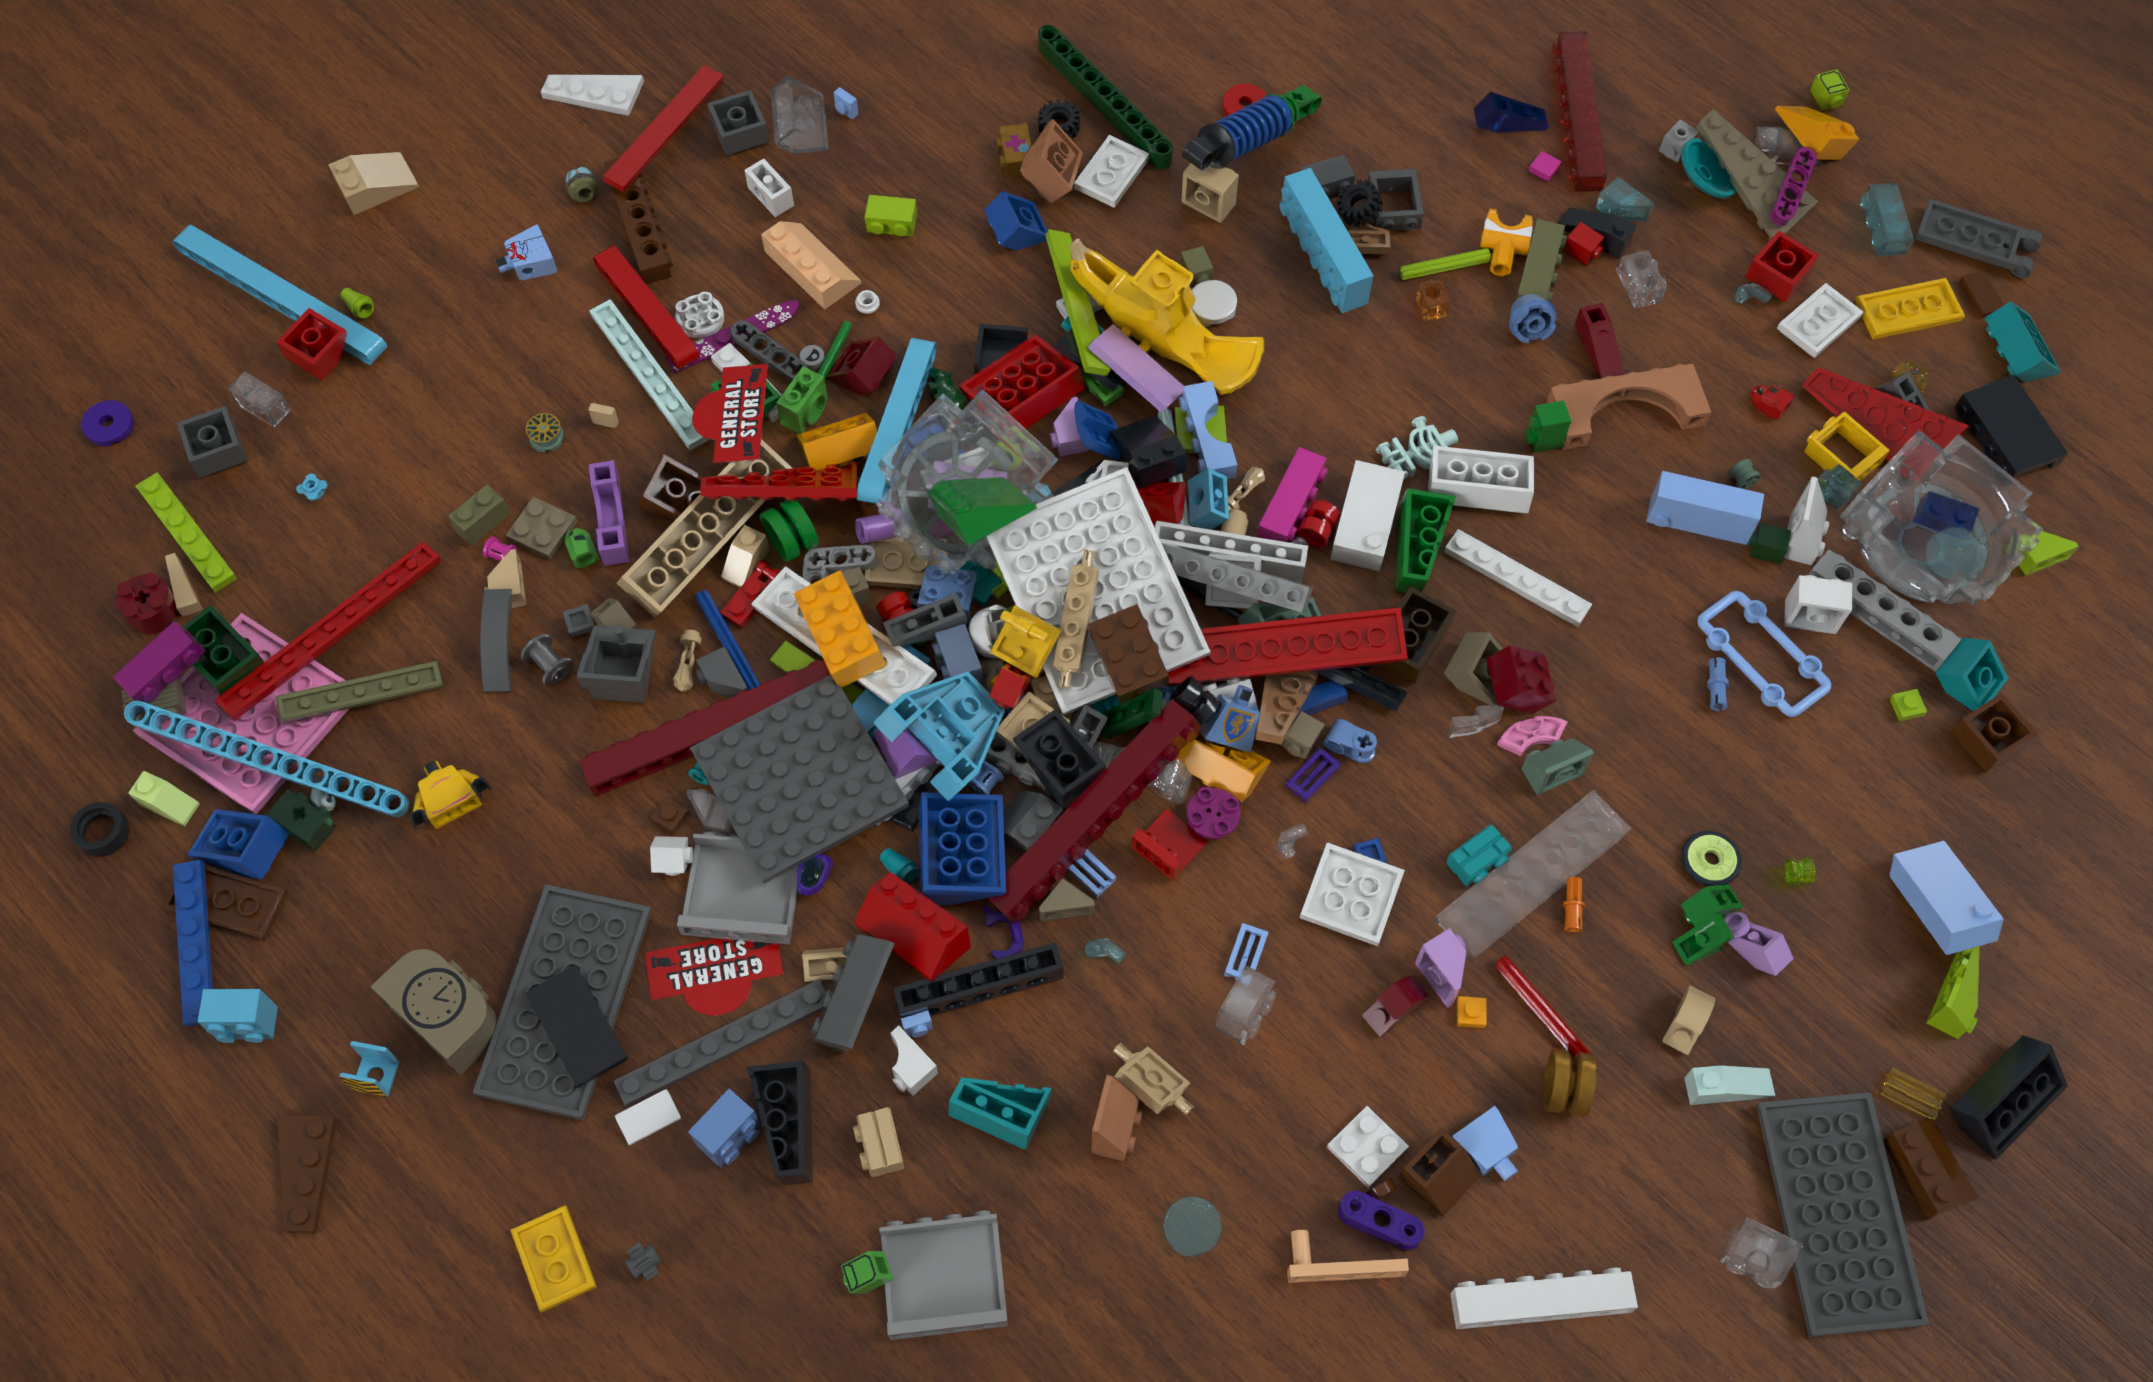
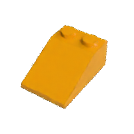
[1775,106,1859,160]

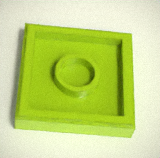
[1174,406,1227,454]

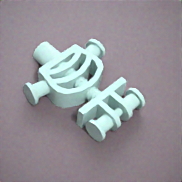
[1376,416,1458,480]

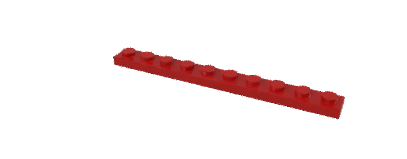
[214,542,441,721]

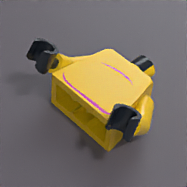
[409,761,492,830]

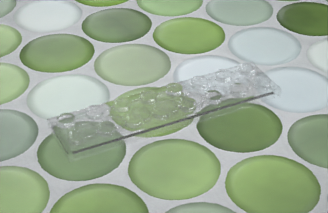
[1434,790,1631,960]

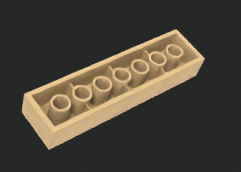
[616,439,792,618]

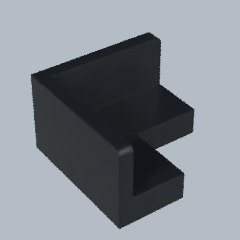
[974,323,1028,374]

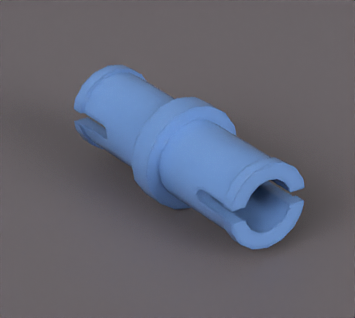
[1707,657,1729,711]

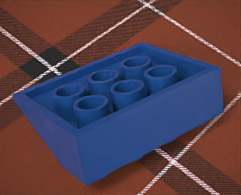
[918,792,1006,905]

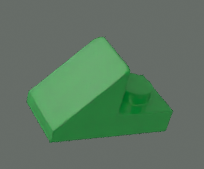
[1672,914,1734,966]

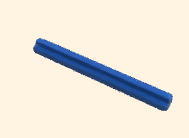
[695,590,760,691]

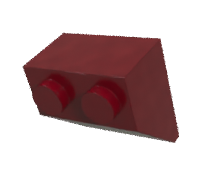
[826,336,898,395]

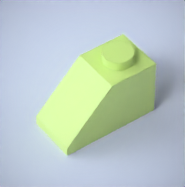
[128,771,200,826]

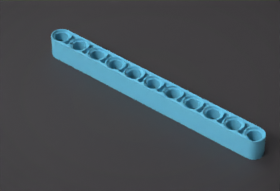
[172,225,388,365]
[124,701,410,818]

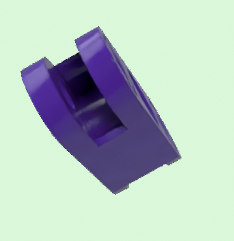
[1338,1191,1425,1251]

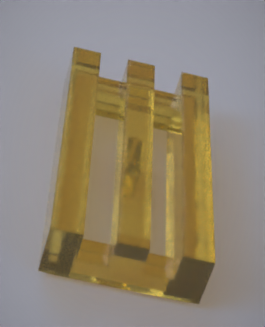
[1879,1067,1946,1120]

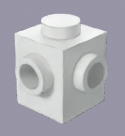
[650,836,693,876]

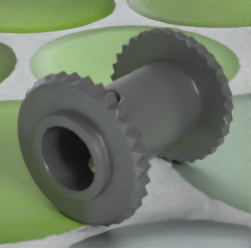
[521,634,574,687]

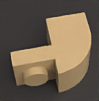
[1662,985,1715,1055]

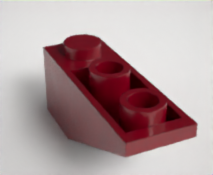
[1574,302,1625,379]

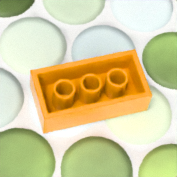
[793,570,887,688]

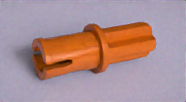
[1563,877,1585,933]

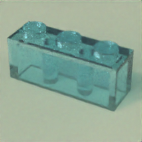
[1861,183,1914,256]

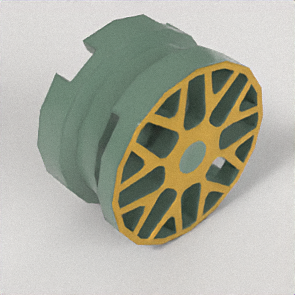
[526,413,564,453]

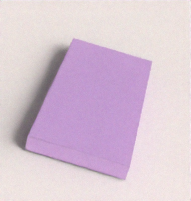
[1088,324,1183,413]

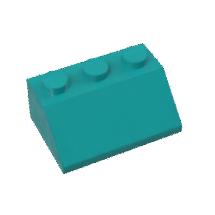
[1985,301,2061,382]

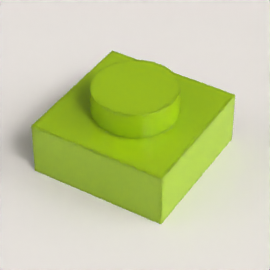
[1890,689,1927,722]

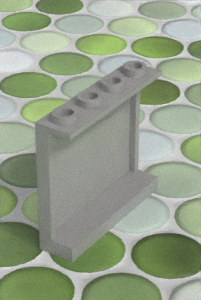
[677,832,800,945]
[879,1211,1008,1340]

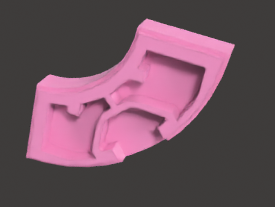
[1497,716,1568,756]

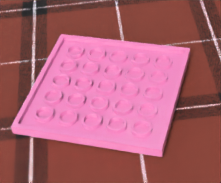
[133,613,349,814]

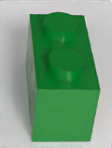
[1525,400,1571,453]

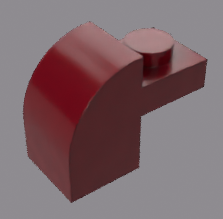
[1362,975,1430,1037]

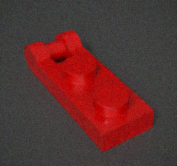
[720,560,781,630]

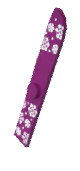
[665,300,799,374]

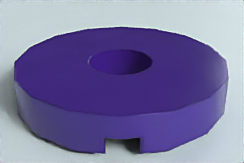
[81,400,134,447]

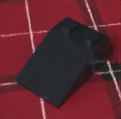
[1110,415,1186,488]
[1013,709,1106,810]

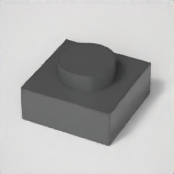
[563,604,595,638]

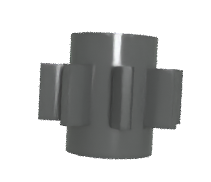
[625,1242,662,1281]

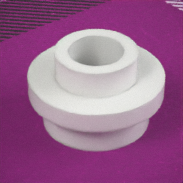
[855,290,880,314]

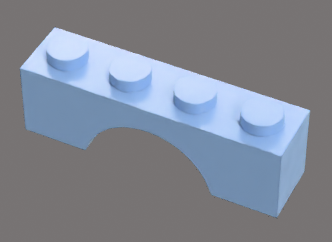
[1179,381,1237,479]

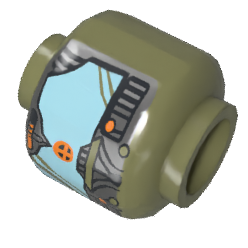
[565,167,598,203]

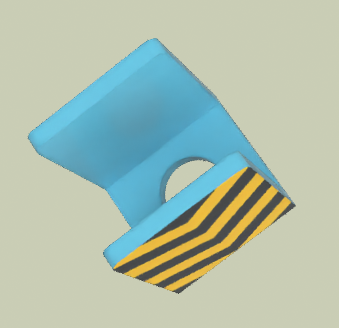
[339,1041,400,1097]

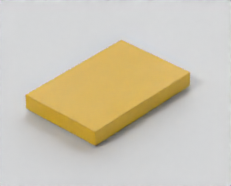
[510,1205,597,1313]

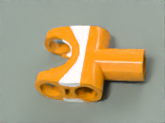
[1480,208,1533,276]

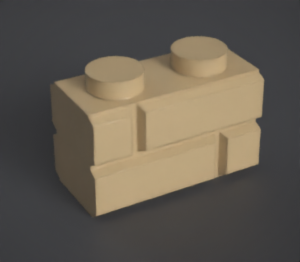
[853,1107,905,1177]

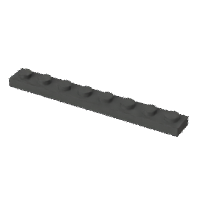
[614,979,826,1108]

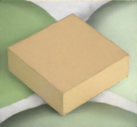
[588,403,619,428]

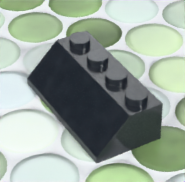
[1951,1035,2068,1160]

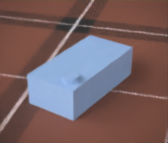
[1646,471,1764,545]
[1889,841,2004,955]

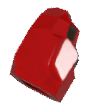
[1750,384,1795,419]

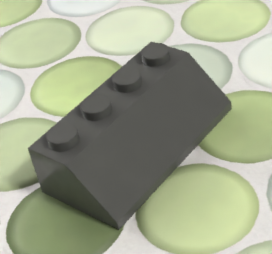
[810,934,894,1054]

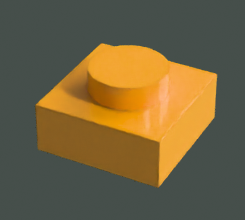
[1457,996,1487,1028]

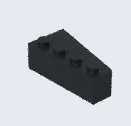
[747,1061,813,1185]

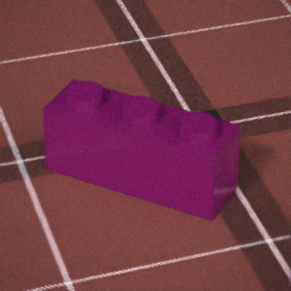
[113,621,206,704]

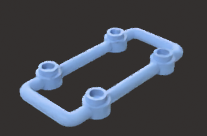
[1697,591,1831,717]

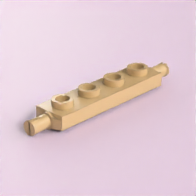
[1053,549,1100,689]

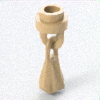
[1228,467,1265,510]
[673,630,702,692]

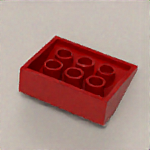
[959,334,1085,437]

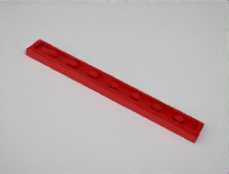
[603,65,724,192]

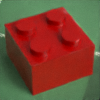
[1745,230,1820,303]

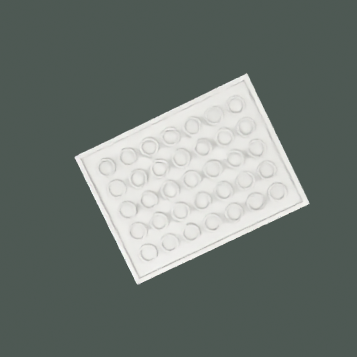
[986,467,1210,716]

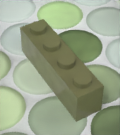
[1516,219,1567,303]

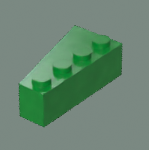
[1395,488,1456,593]

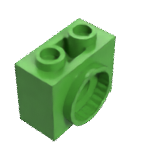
[776,367,828,434]

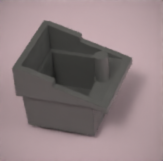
[577,624,657,703]

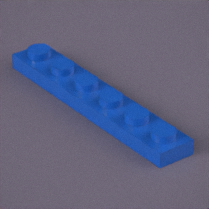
[173,860,213,1027]

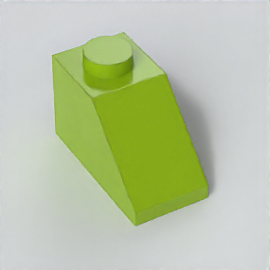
[2009,530,2079,576]

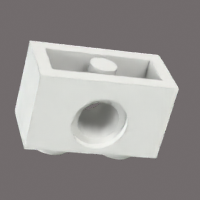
[744,158,794,217]

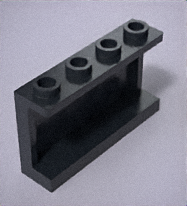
[1955,375,2068,484]

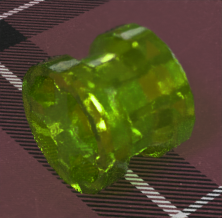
[1785,857,1816,886]

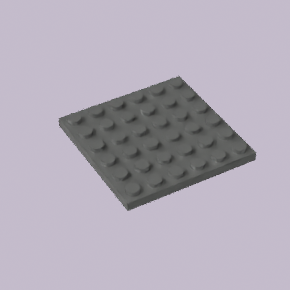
[690,675,909,884]

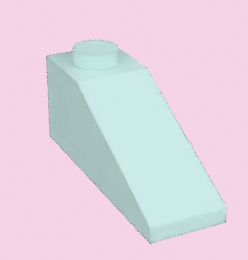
[1684,1066,1775,1105]

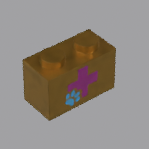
[996,123,1032,178]

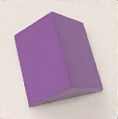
[874,728,939,780]

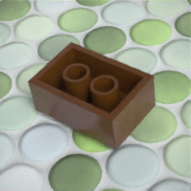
[1088,604,1169,704]

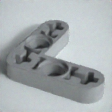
[802,545,879,583]

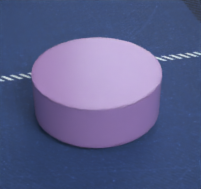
[1723,912,1751,938]

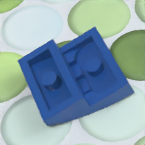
[1074,400,1122,461]

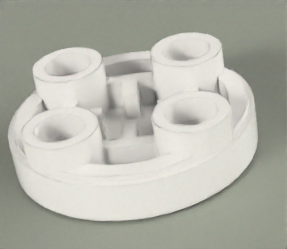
[1192,280,1237,327]
[675,291,724,339]

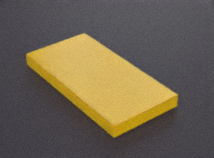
[1855,278,1965,340]

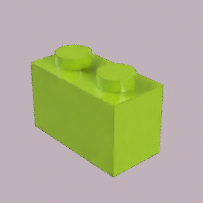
[865,195,917,237]

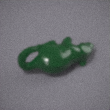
[928,367,965,433]

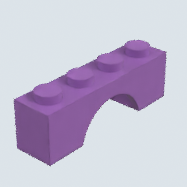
[589,460,630,566]

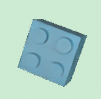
[198,989,278,1043]

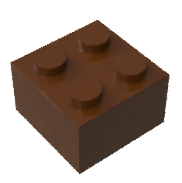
[1951,693,2038,773]

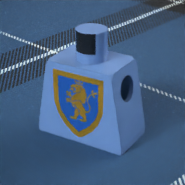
[1199,685,1260,752]

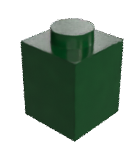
[1748,523,1791,564]

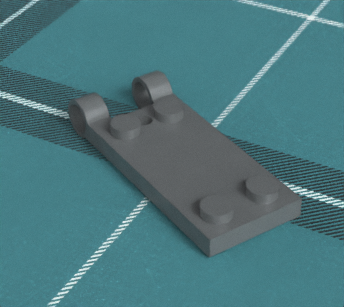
[1915,199,2043,278]

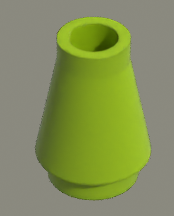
[340,288,374,318]

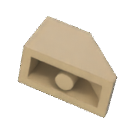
[721,525,770,588]
[484,549,526,608]

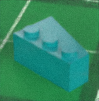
[948,1077,1052,1150]

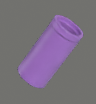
[855,510,912,544]

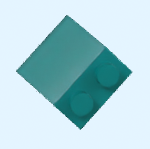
[1936,638,2009,711]

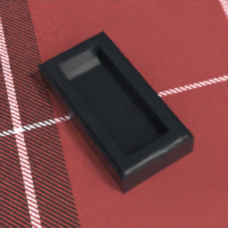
[889,781,936,832]

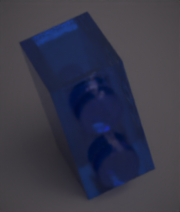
[1912,491,1979,539]

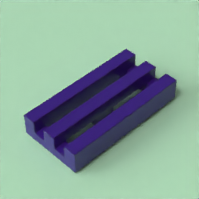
[1285,747,1341,803]

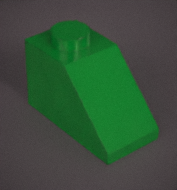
[1680,884,1743,927]

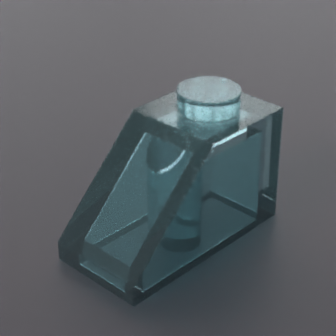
[1595,177,1655,221]

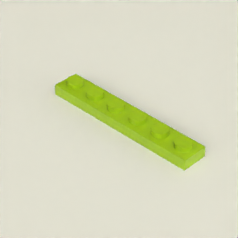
[136,472,237,593]

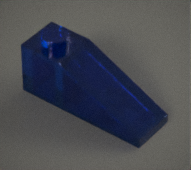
[1474,91,1549,133]

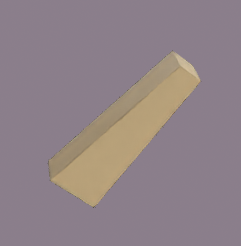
[165,553,203,616]

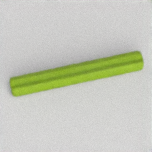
[1399,248,1491,280]

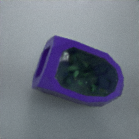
[796,854,833,896]

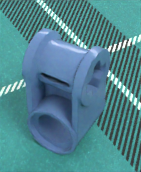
[1323,719,1377,763]
[966,760,1004,795]

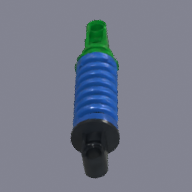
[1182,84,1322,171]

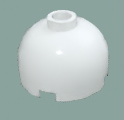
[968,605,1006,659]

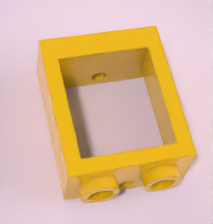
[1804,412,1890,491]

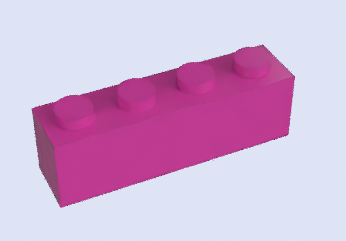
[1257,447,1328,542]

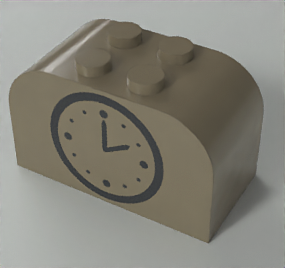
[370,949,498,1076]

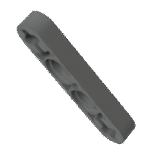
[731,320,808,383]

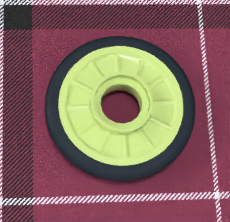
[1682,831,1742,886]

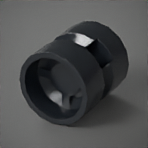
[1169,676,1220,725]

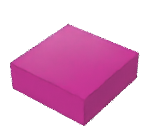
[1529,151,1562,182]

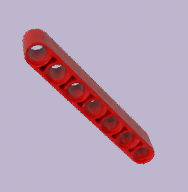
[592,245,700,370]

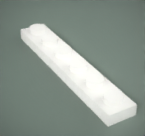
[1444,529,1592,627]

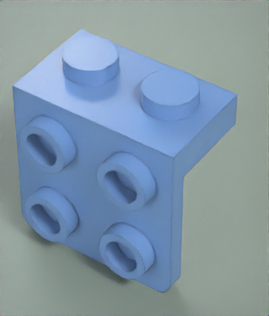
[917,565,977,630]

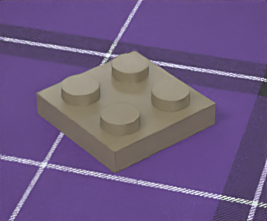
[505,497,578,560]

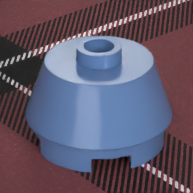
[1509,294,1557,343]

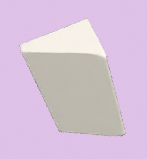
[615,1089,682,1146]

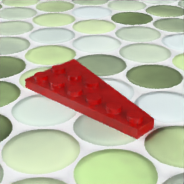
[1801,367,1970,483]
[700,462,857,501]

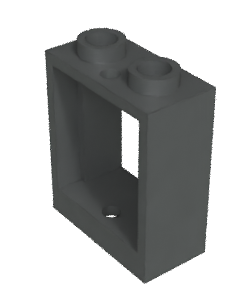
[1368,169,1424,231]

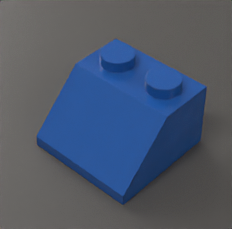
[984,191,1048,250]

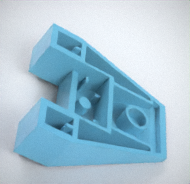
[873,672,1005,801]

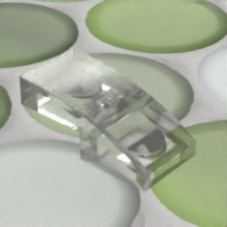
[1448,705,1504,738]

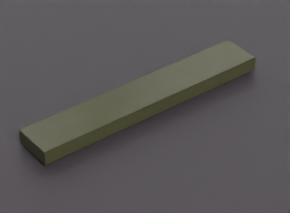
[275,661,443,724]

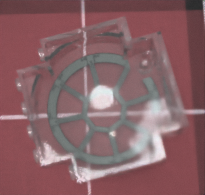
[876,389,1058,575]
[1840,430,2044,606]

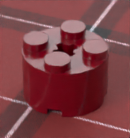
[116,573,179,634]

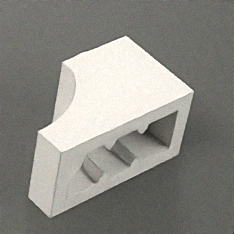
[891,1026,938,1096]

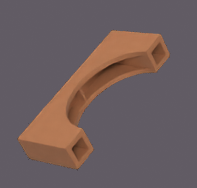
[1547,364,1711,450]

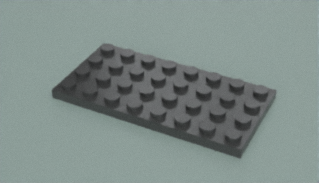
[473,884,652,1121]
[1756,1092,1929,1338]

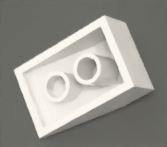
[1784,477,1829,565]

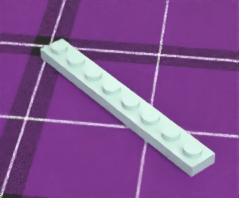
[589,299,710,451]

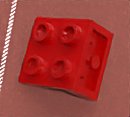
[1132,809,1207,881]

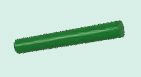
[818,321,852,379]

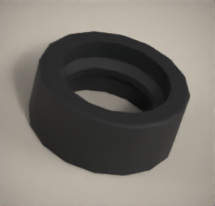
[70,802,129,857]

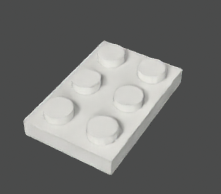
[1074,135,1149,208]
[1777,283,1863,358]

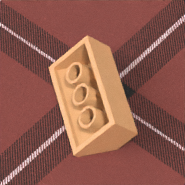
[761,221,862,310]

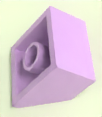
[1415,928,1467,1008]

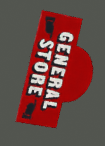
[692,364,768,463]
[645,938,783,1016]

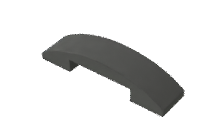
[480,589,512,693]

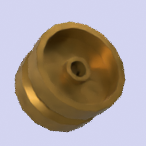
[1543,1048,1596,1117]

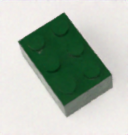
[182,605,264,696]

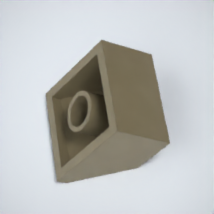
[1444,632,1503,706]

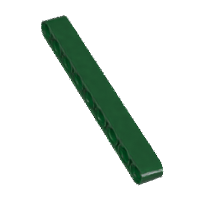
[1038,25,1173,170]

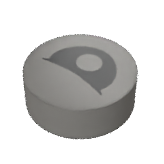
[800,345,825,370]

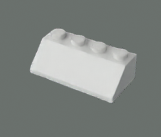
[1428,446,1534,513]

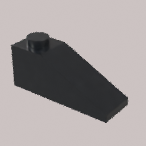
[1558,208,1637,259]

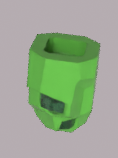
[565,528,599,568]

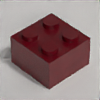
[1487,645,1557,714]

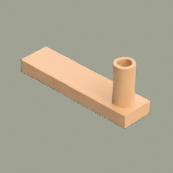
[1287,1230,1409,1283]

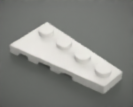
[541,75,644,116]

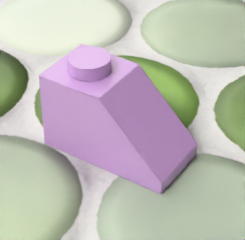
[1050,397,1088,457]
[1728,922,1794,976]

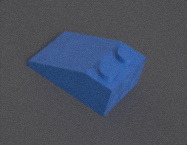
[187,809,289,879]

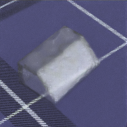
[770,75,829,154]

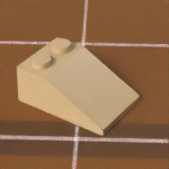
[328,152,419,215]

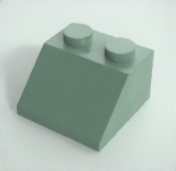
[1521,738,1594,795]

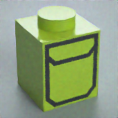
[1810,69,1850,110]

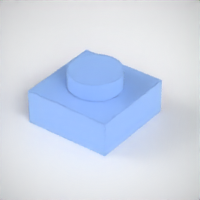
[833,87,858,119]
[901,1010,933,1038]

